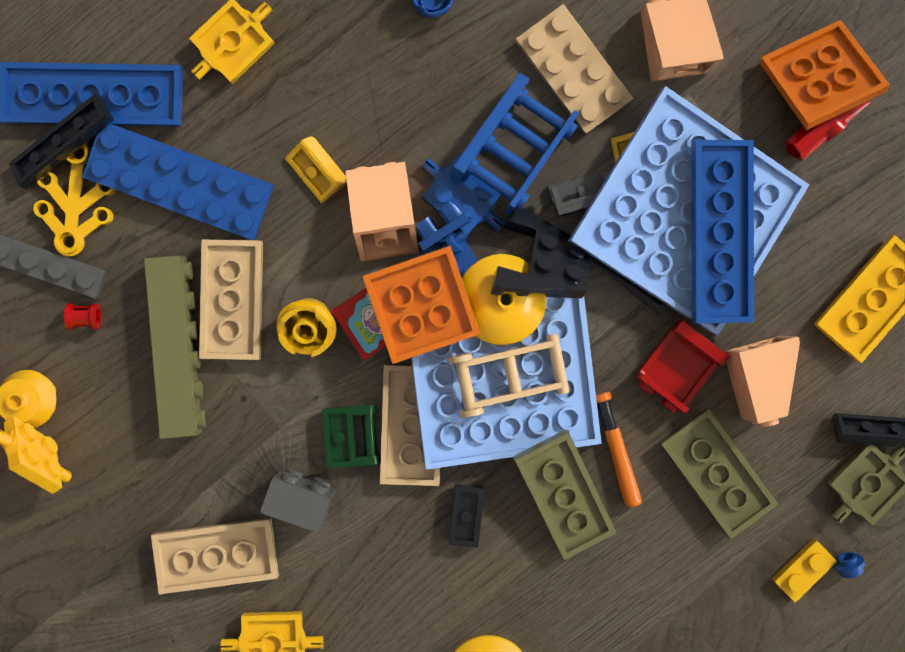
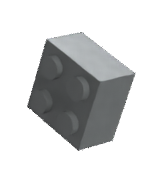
[260,468,336,533]

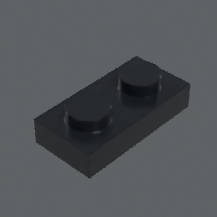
[449,484,485,548]

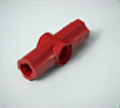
[784,101,870,161]

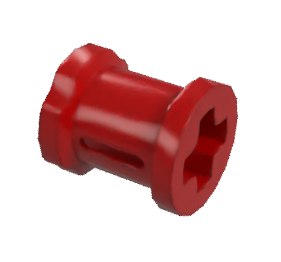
[64,303,102,330]

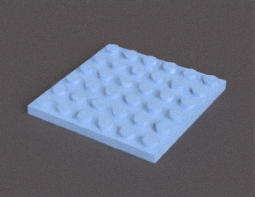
[568,86,809,336]
[411,293,602,470]

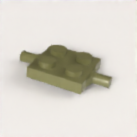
[827,445,905,526]

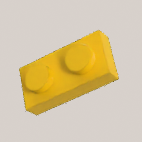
[772,539,837,603]

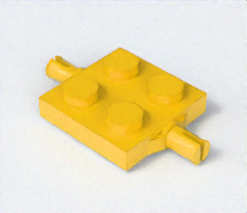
[189,0,275,84]
[0,416,72,494]
[221,611,324,652]

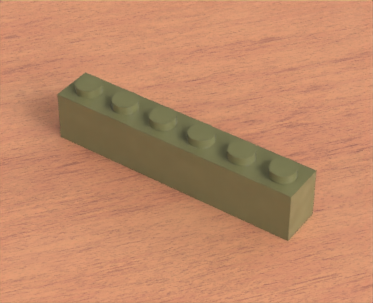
[144,255,206,439]

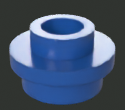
[834,552,865,578]

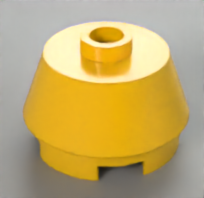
[276,298,336,357]
[0,370,56,428]

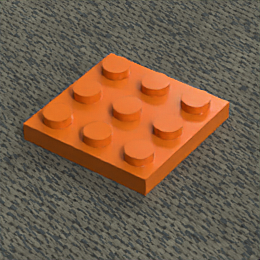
[760,20,890,130]
[362,246,481,364]

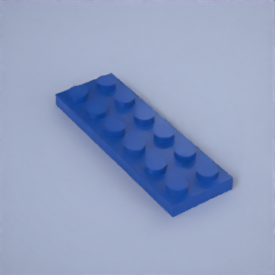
[0,62,183,127]
[82,123,275,240]
[691,140,754,323]

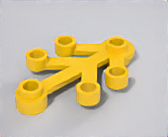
[33,143,116,257]

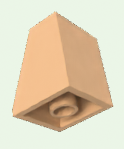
[641,0,723,81]
[346,162,419,262]
[723,336,800,427]

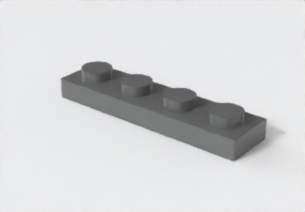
[0,234,109,299]

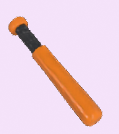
[596,392,642,508]

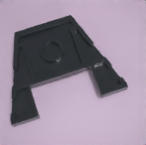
[491,202,591,298]

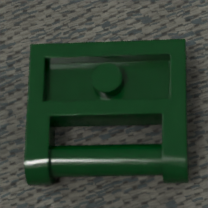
[322,404,380,469]

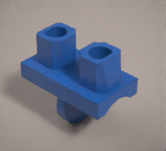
[415,200,472,254]

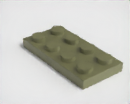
[659,408,779,540]
[513,429,616,560]

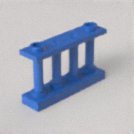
[450,73,579,215]

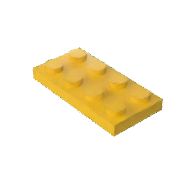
[814,235,905,363]

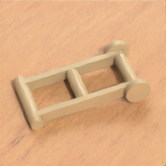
[448,333,570,418]

